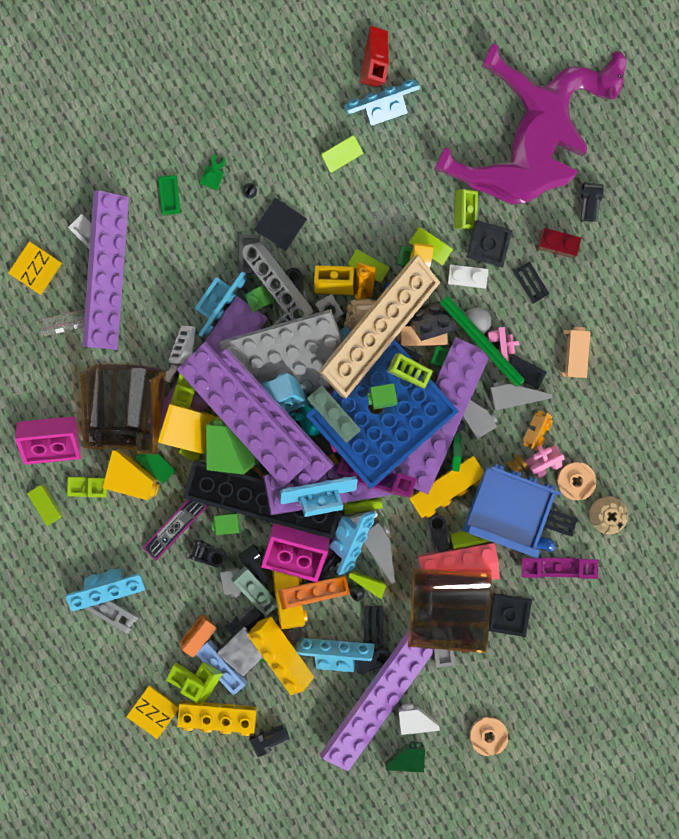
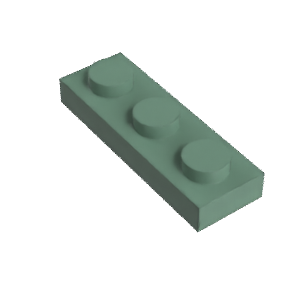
[307,386,361,443]
[231,566,277,617]

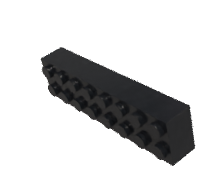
[183,460,341,539]

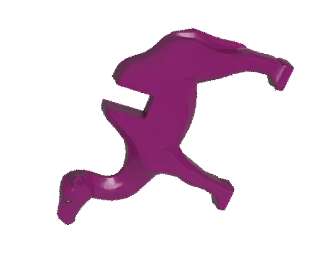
[434,43,627,205]

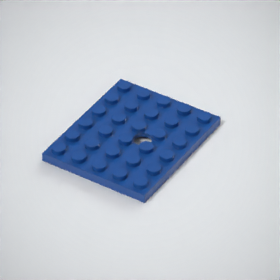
[306,339,459,489]

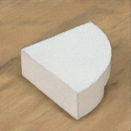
[163,363,180,383]

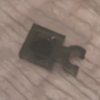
[282,619,311,647]

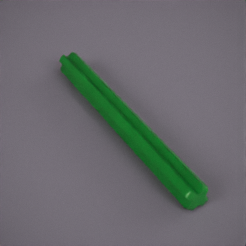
[440,296,524,387]

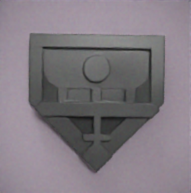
[237,234,278,274]

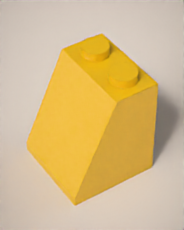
[158,403,215,454]
[102,449,160,500]

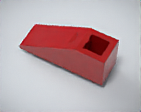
[359,26,389,88]

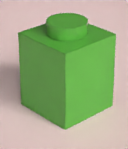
[245,285,277,312]
[367,383,398,409]
[211,513,240,535]

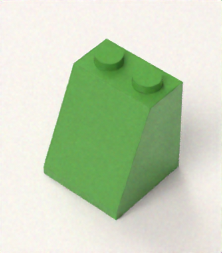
[206,416,257,474]

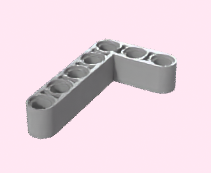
[242,242,313,327]

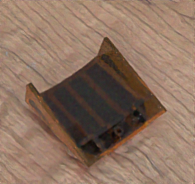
[80,364,166,455]
[408,568,492,653]

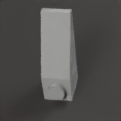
[489,381,552,410]
[462,400,497,439]
[364,522,395,583]

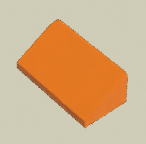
[180,614,216,657]

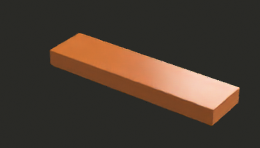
[278,575,350,610]

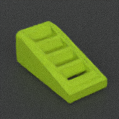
[387,353,433,389]
[349,570,386,599]

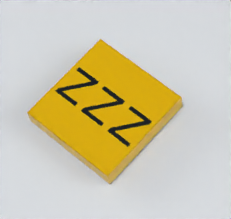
[8,241,62,295]
[127,685,179,739]

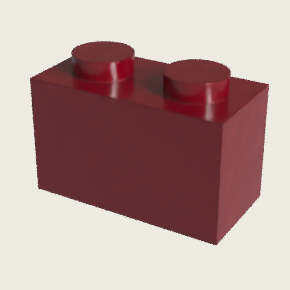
[536,228,582,258]

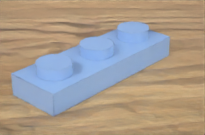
[196,640,248,695]

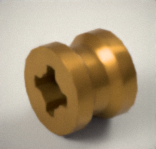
[505,454,529,473]

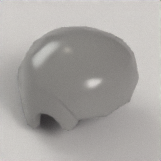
[462,307,491,335]

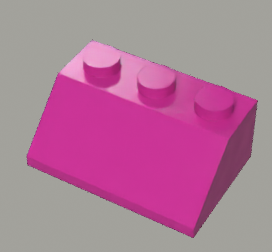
[15,416,81,465]
[261,523,329,582]

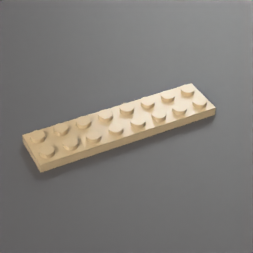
[318,255,440,398]

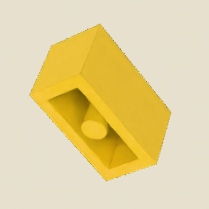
[314,266,355,295]

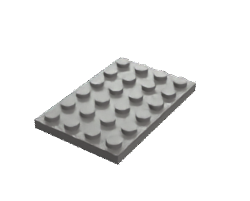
[219,309,343,394]

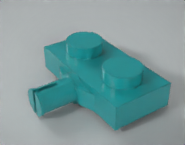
[290,403,322,436]

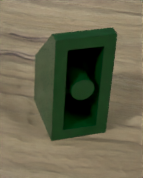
[385,741,425,773]

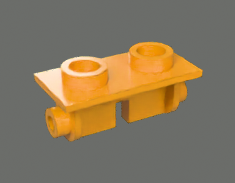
[354,262,376,300]
[523,410,553,451]

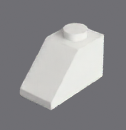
[398,703,440,735]

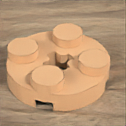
[557,462,596,500]
[470,716,508,756]

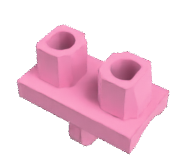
[487,327,519,361]
[525,445,565,478]

